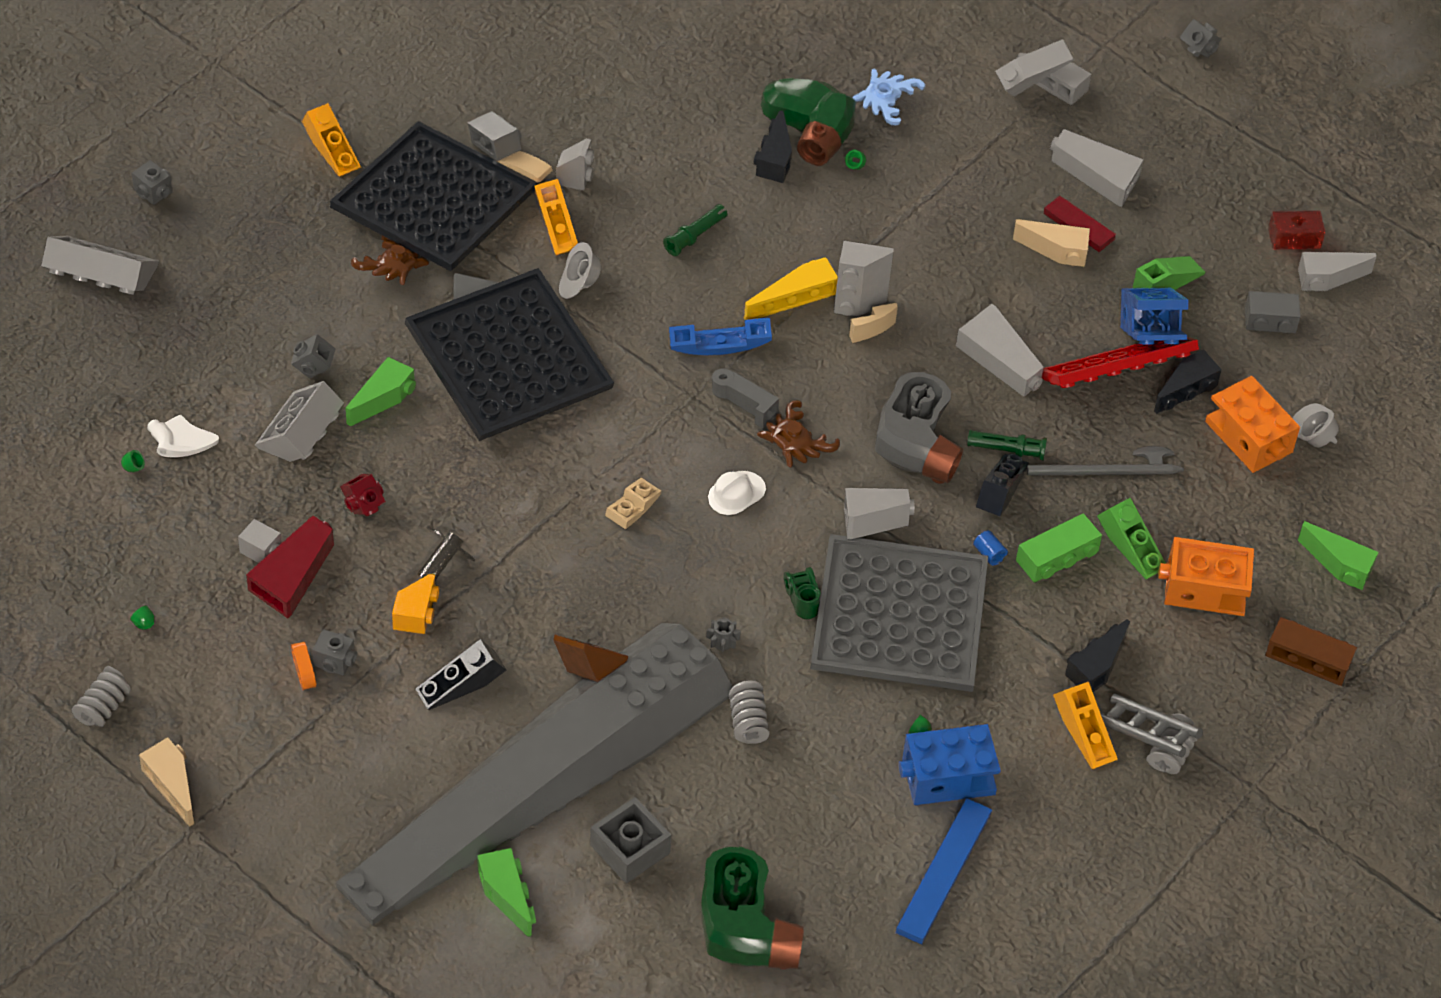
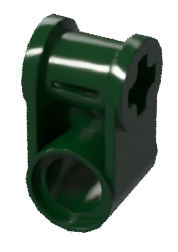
[784,567,820,619]

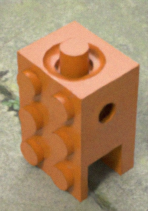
[1205,376,1300,473]
[1158,537,1254,616]

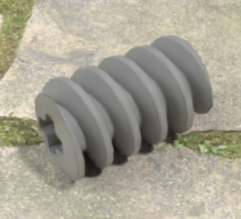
[72,666,131,727]
[729,680,769,744]
[1146,713,1198,774]

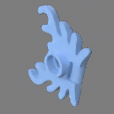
[852,69,925,126]

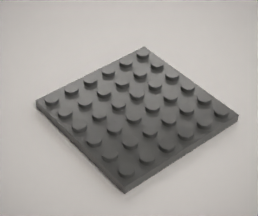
[810,534,988,692]

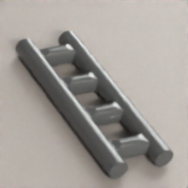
[1101,694,1203,758]

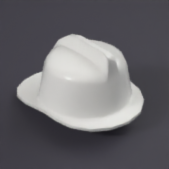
[708,471,766,515]

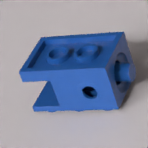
[1120,288,1188,345]
[899,724,1001,805]

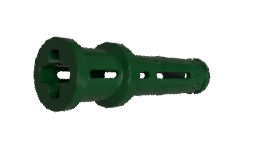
[663,204,728,256]
[967,430,1047,461]

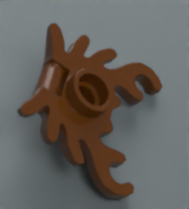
[351,236,429,285]
[757,400,840,468]

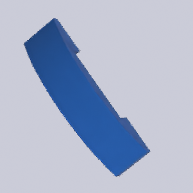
[669,318,772,355]

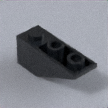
[753,110,792,183]
[1154,349,1222,414]
[976,454,1029,516]
[1065,619,1130,692]
[415,639,506,710]

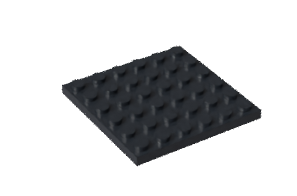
[330,121,537,272]
[405,268,614,441]

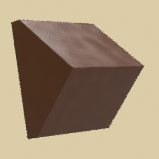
[553,635,628,682]

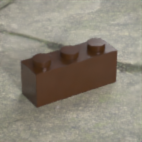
[1265,617,1357,686]

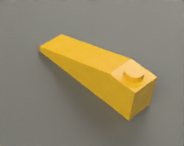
[744,257,838,320]

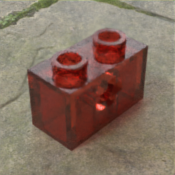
[1268,211,1326,250]

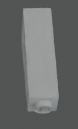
[1050,129,1143,207]
[956,304,1044,397]

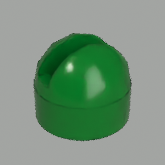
[845,150,866,170]
[121,450,145,472]
[130,606,155,630]
[908,715,932,734]

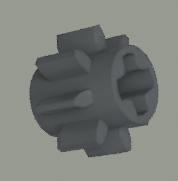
[706,617,741,652]

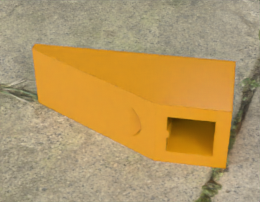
[302,103,361,177]

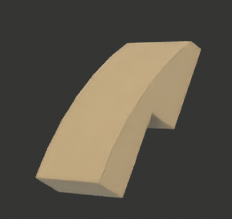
[497,151,553,183]
[849,303,898,343]
[605,478,661,529]

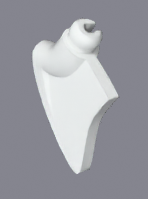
[147,415,219,457]

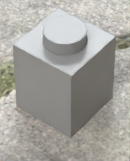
[238,519,281,563]

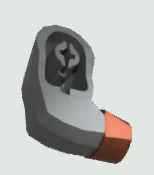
[875,372,963,484]

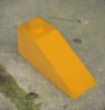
[534,179,578,256]
[1053,682,1118,769]

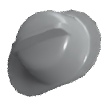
[559,242,601,299]
[1293,403,1339,448]

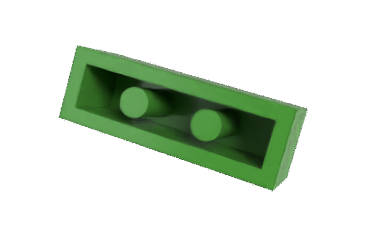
[1016,513,1102,583]

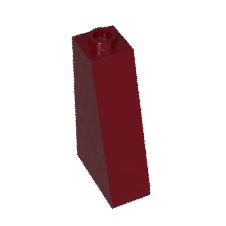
[246,516,334,619]

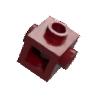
[340,474,386,516]

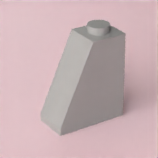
[844,488,915,539]

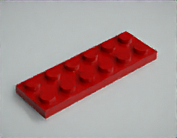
[1042,337,1199,388]

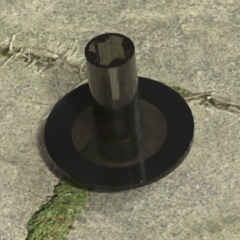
[417,525,476,581]

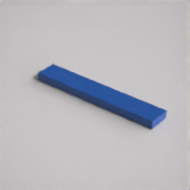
[896,798,992,945]

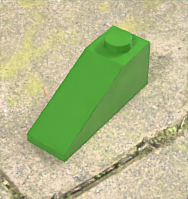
[346,357,416,426]
[1298,521,1379,590]

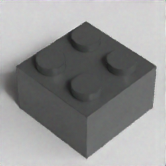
[590,797,672,884]

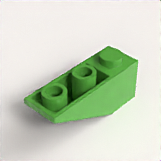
[1133,256,1205,290]
[1097,498,1166,579]
[477,848,536,937]

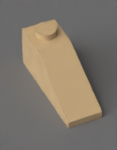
[1013,219,1089,267]
[139,737,194,827]

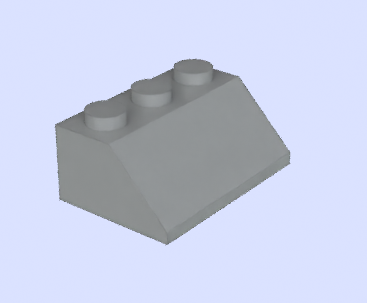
[834,241,894,317]
[255,381,344,462]

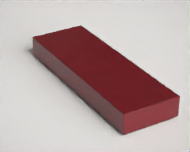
[1043,196,1116,252]

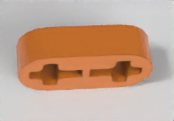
[291,641,316,690]

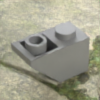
[556,139,594,191]

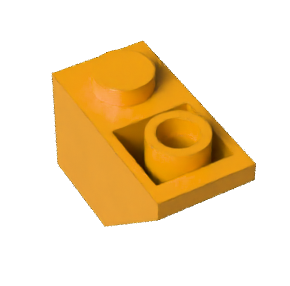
[392,574,439,634]

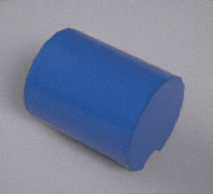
[973,530,1008,566]

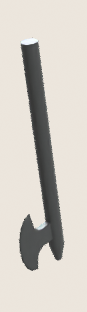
[1027,446,1184,476]

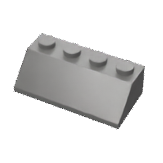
[41,236,159,294]

